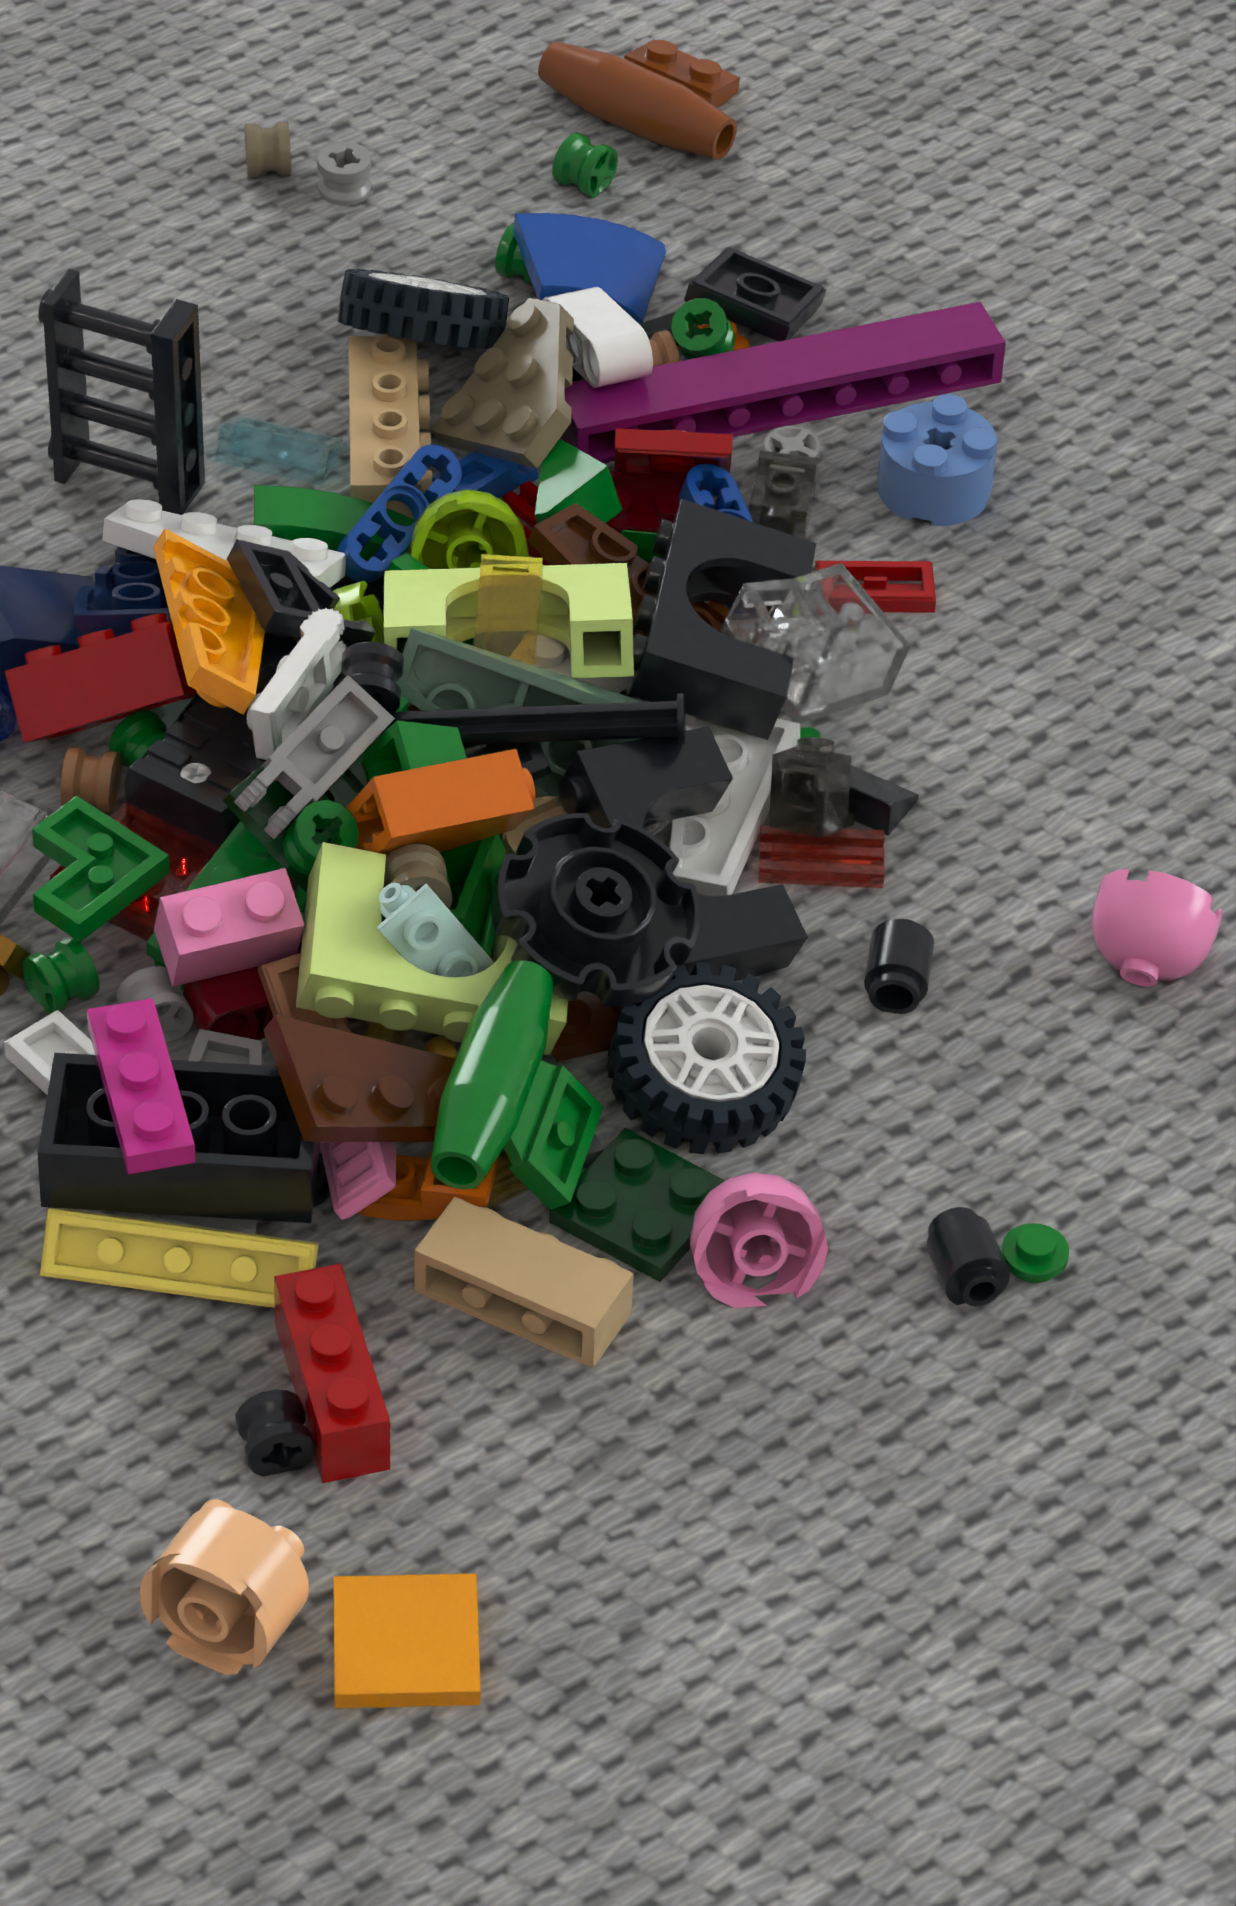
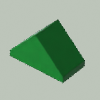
[535,438,622,523]

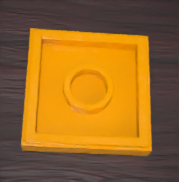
[333,1573,481,1708]

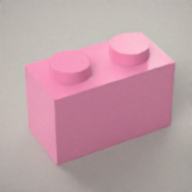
[154,868,305,987]

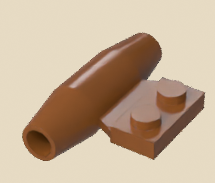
[538,39,740,160]

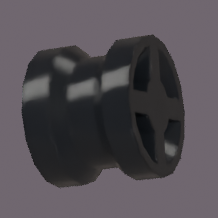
[341,642,404,712]
[235,1390,315,1477]

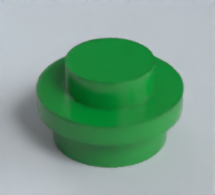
[1001,1223,1069,1283]

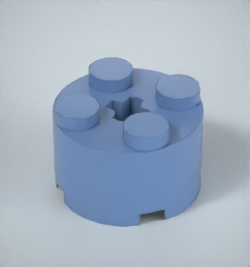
[878,394,997,526]

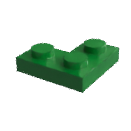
[32,795,170,942]

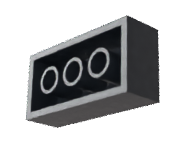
[38,1052,321,1223]

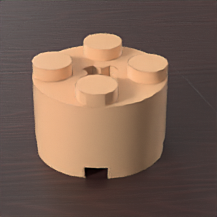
[139,1499,309,1675]

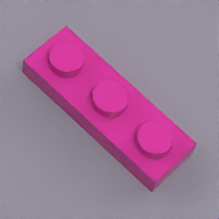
[87,998,195,1174]

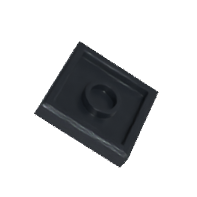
[684,247,826,342]

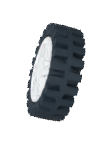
[338,269,509,349]
[607,962,806,1154]

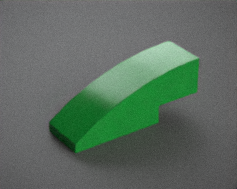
[254,485,413,571]

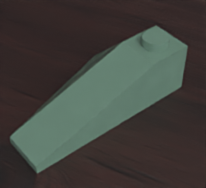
[396,627,642,806]

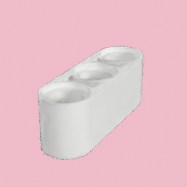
[543,287,653,388]

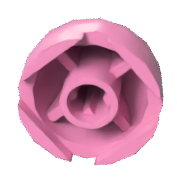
[1091,869,1223,987]
[690,1172,828,1308]

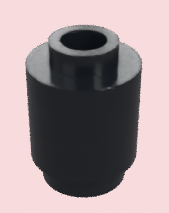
[864,919,934,1014]
[926,1207,1010,1306]

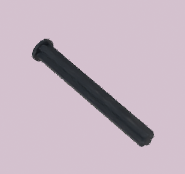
[378,693,686,745]

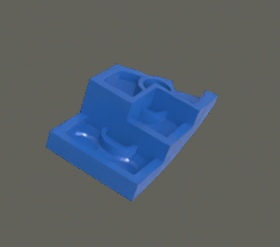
[513,213,666,324]

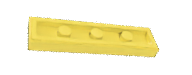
[40,1207,318,1308]

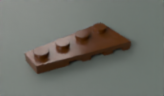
[528,503,775,650]
[263,1015,456,1142]

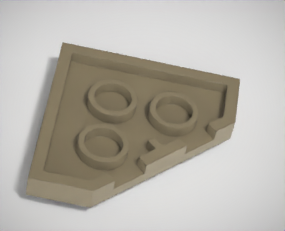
[430,298,574,468]

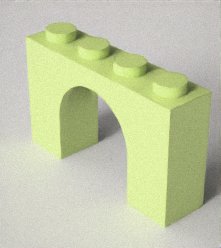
[384,563,634,678]
[296,842,568,1055]

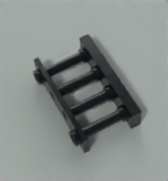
[38,269,205,515]

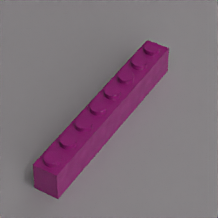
[560,302,1006,463]

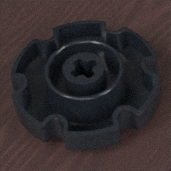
[490,813,701,1007]

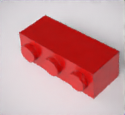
[5,613,199,743]
[274,1264,390,1483]

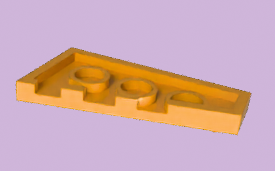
[153,528,265,715]

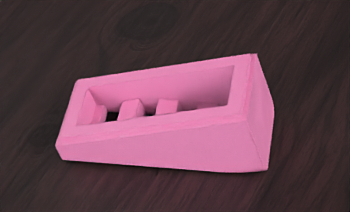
[320,1142,396,1220]

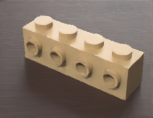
[348,334,432,519]

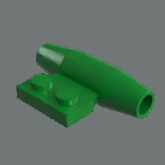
[431,960,603,1210]

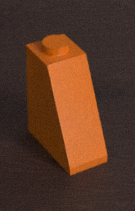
[346,749,535,857]

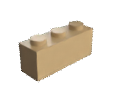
[414,1196,634,1368]

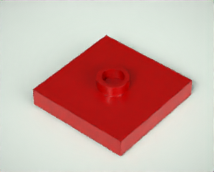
[614,428,733,476]

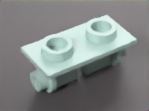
[377,883,494,977]

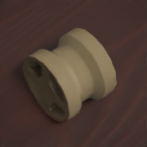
[245,122,291,178]
[384,843,452,909]

